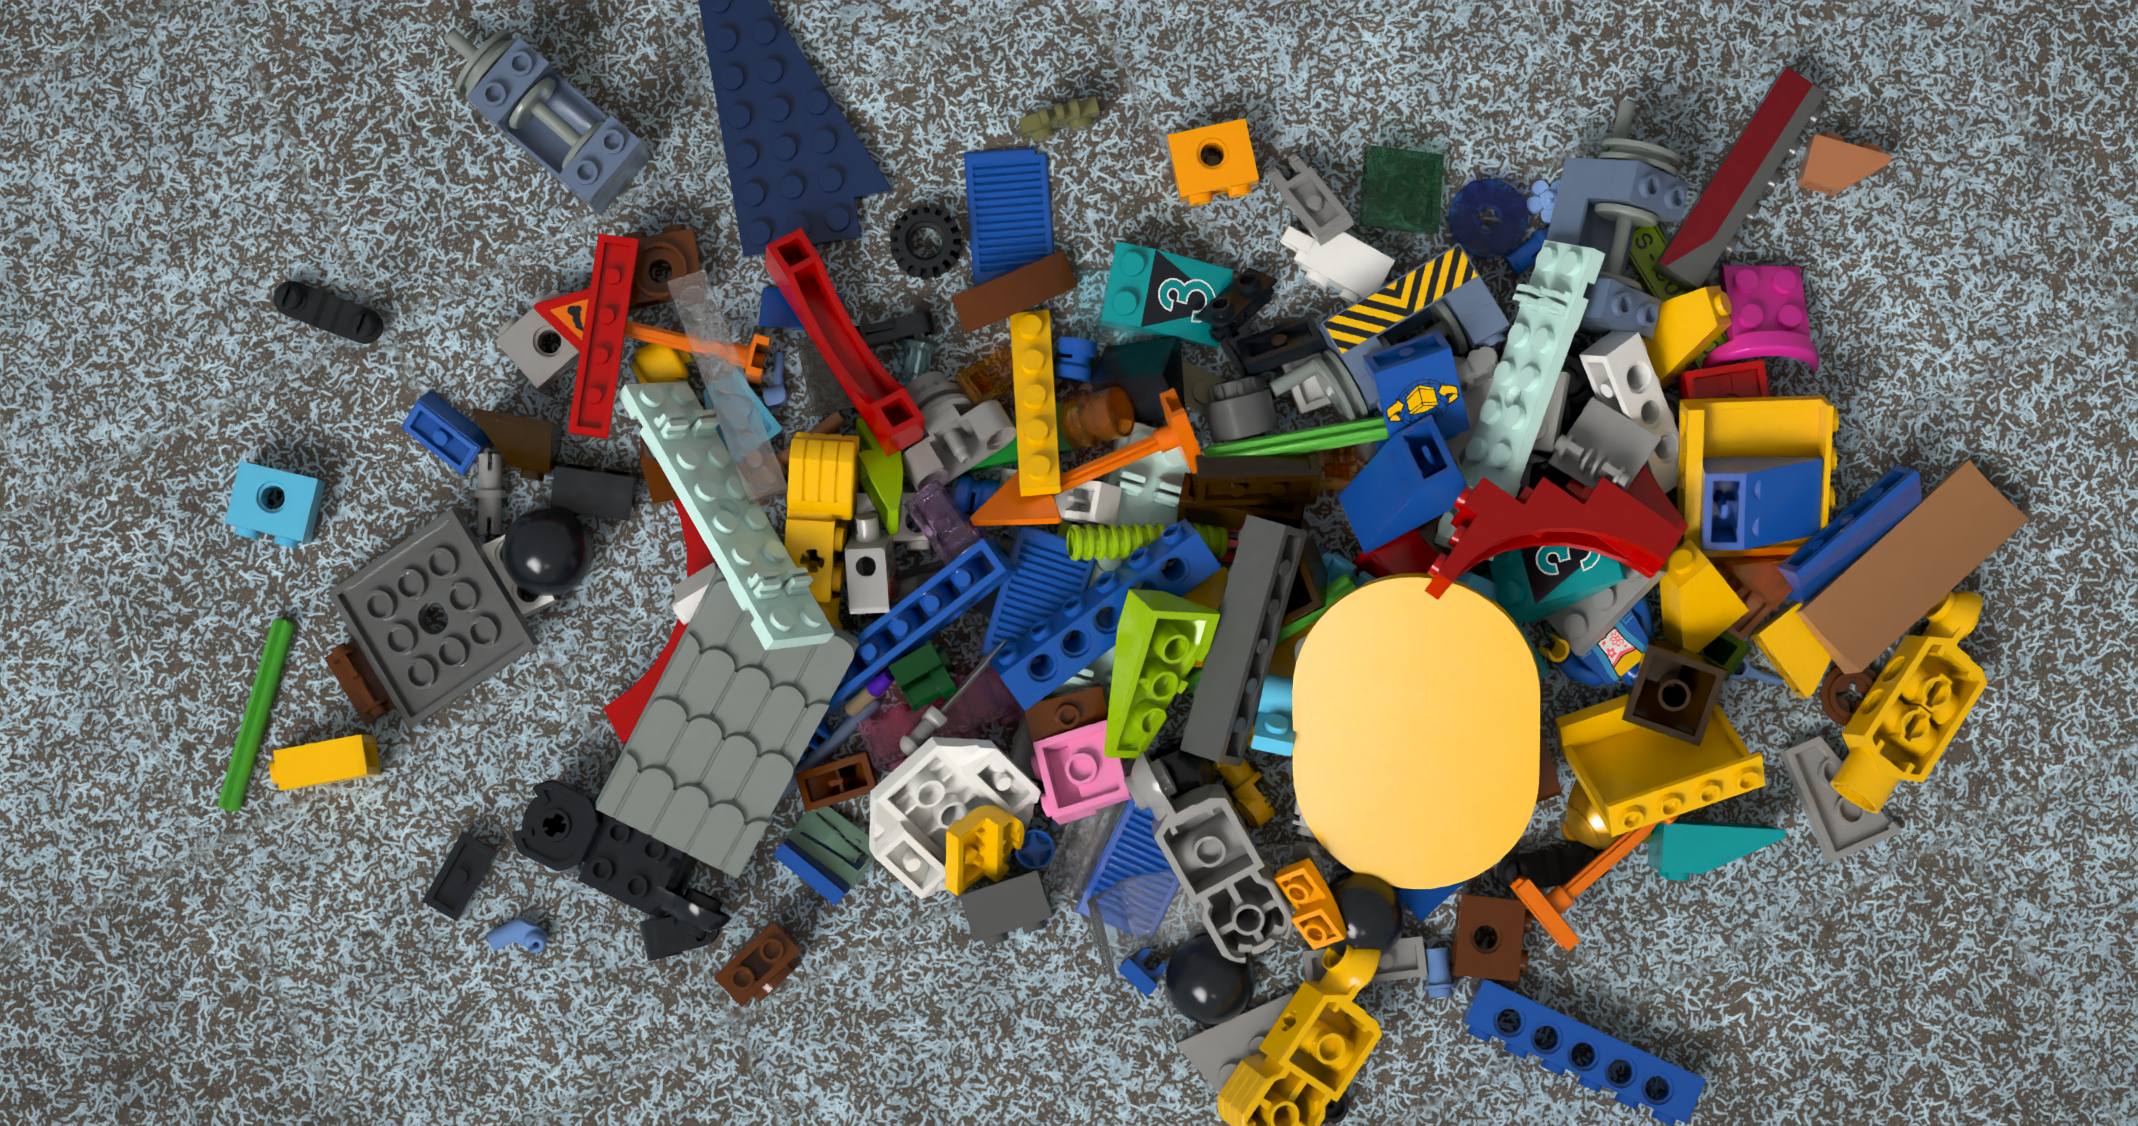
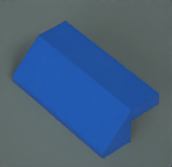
[1777,465,1922,604]

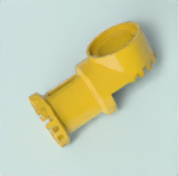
[1212,758,1275,829]

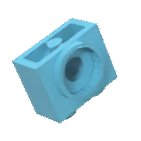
[225,461,326,549]

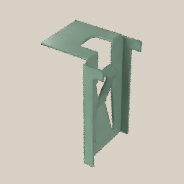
[786,806,878,890]

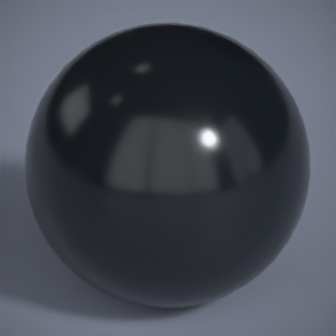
[502,507,593,596]
[1327,871,1406,957]
[1165,934,1256,1025]

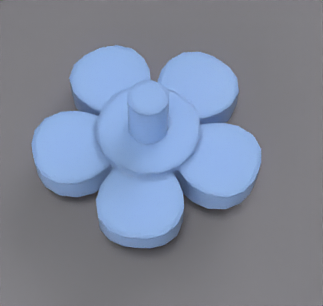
[1526,180,1560,224]

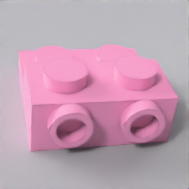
[1030,720,1132,825]

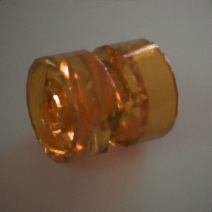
[1059,386,1135,449]

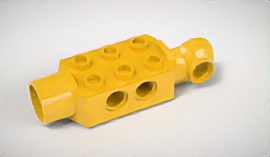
[1830,590,1988,814]

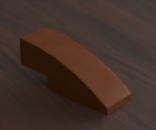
[951,249,1078,334]

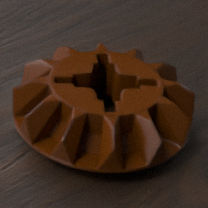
[1819,667,1878,727]

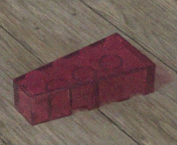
[856,668,1023,773]

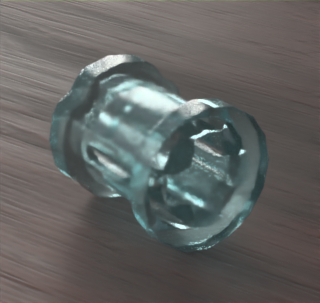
[895,340,937,383]

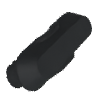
[273,281,384,344]
[1497,845,1609,891]

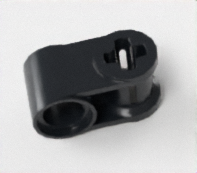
[639,915,720,961]

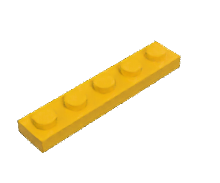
[1010,310,1062,497]

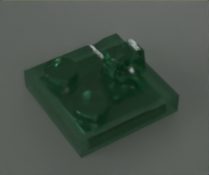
[1359,145,1444,235]

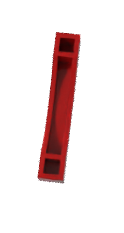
[765,228,925,457]

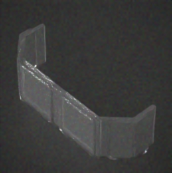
[1086,841,1328,981]

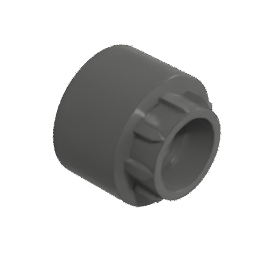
[1203,375,1279,443]

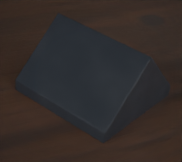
[1090,337,1186,426]

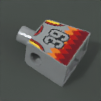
[845,512,899,614]

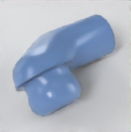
[486,918,547,953]

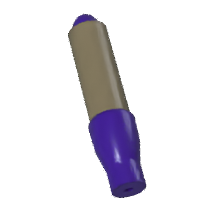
[845,669,895,717]

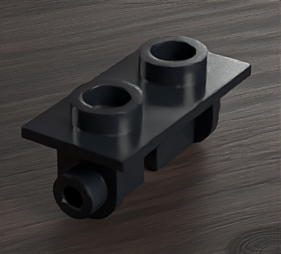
[1195,267,1278,343]

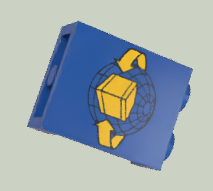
[1363,330,1470,443]

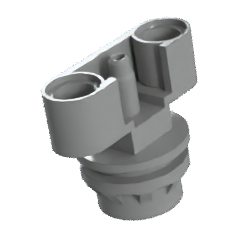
[902,371,1017,494]

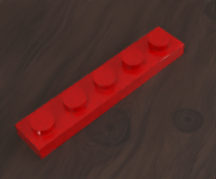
[568,233,640,440]

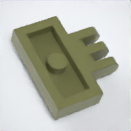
[1019,97,1100,143]

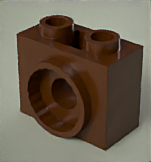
[623,224,708,310]
[1450,893,1532,982]
[714,920,805,1007]

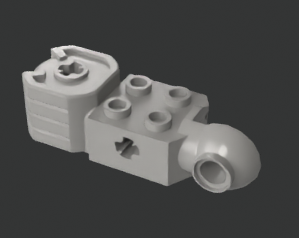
[1124,750,1293,963]

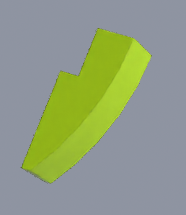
[856,418,903,536]

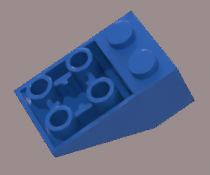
[1338,415,1468,554]
[1700,457,1823,550]

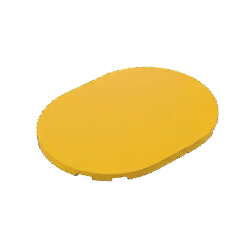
[1292,573,1541,889]

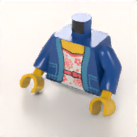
[1539,595,1655,687]

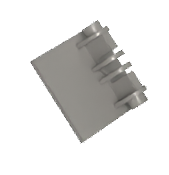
[1548,397,1661,492]

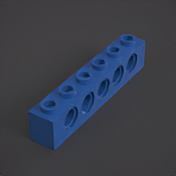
[989,518,1222,711]
[824,538,1018,716]
[1461,978,1707,1126]

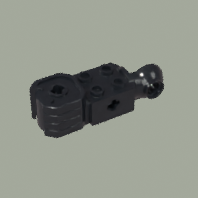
[512,780,732,940]

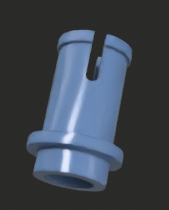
[1424,947,1456,998]

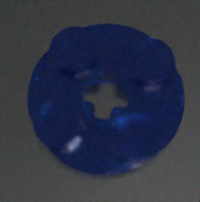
[1447,179,1528,259]

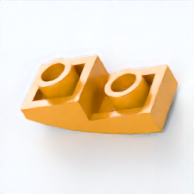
[1273,858,1347,950]

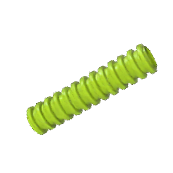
[1066,523,1228,561]

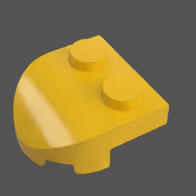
[945,805,1025,896]

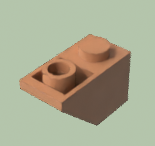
[1795,131,1892,196]

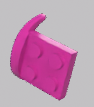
[1702,265,1819,372]

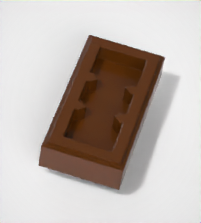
[1023,683,1108,744]

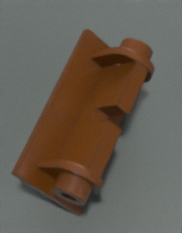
[324,639,396,726]

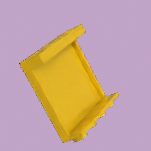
[1675,395,1839,558]
[1554,694,1766,837]

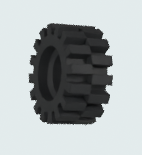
[889,205,962,280]

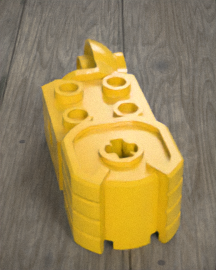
[785,432,860,630]
[1217,944,1382,1126]

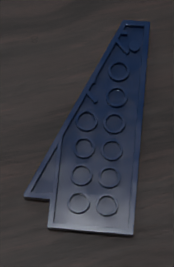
[698,0,891,259]

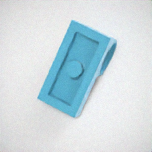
[1251,673,1296,757]

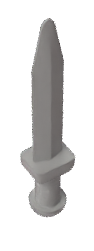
[900,639,1007,756]

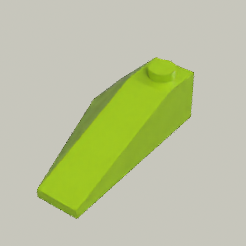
[1104,589,1221,758]

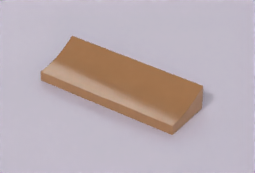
[1795,459,2029,674]

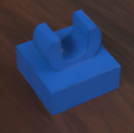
[1117,947,1166,997]

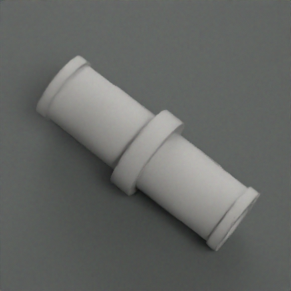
[474,454,506,534]

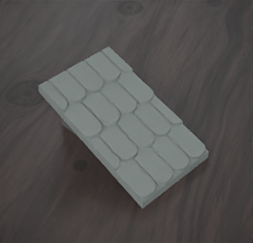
[596,566,859,879]

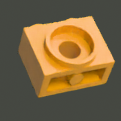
[1166,118,1259,207]

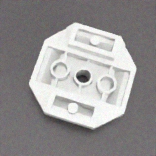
[869,737,1041,899]

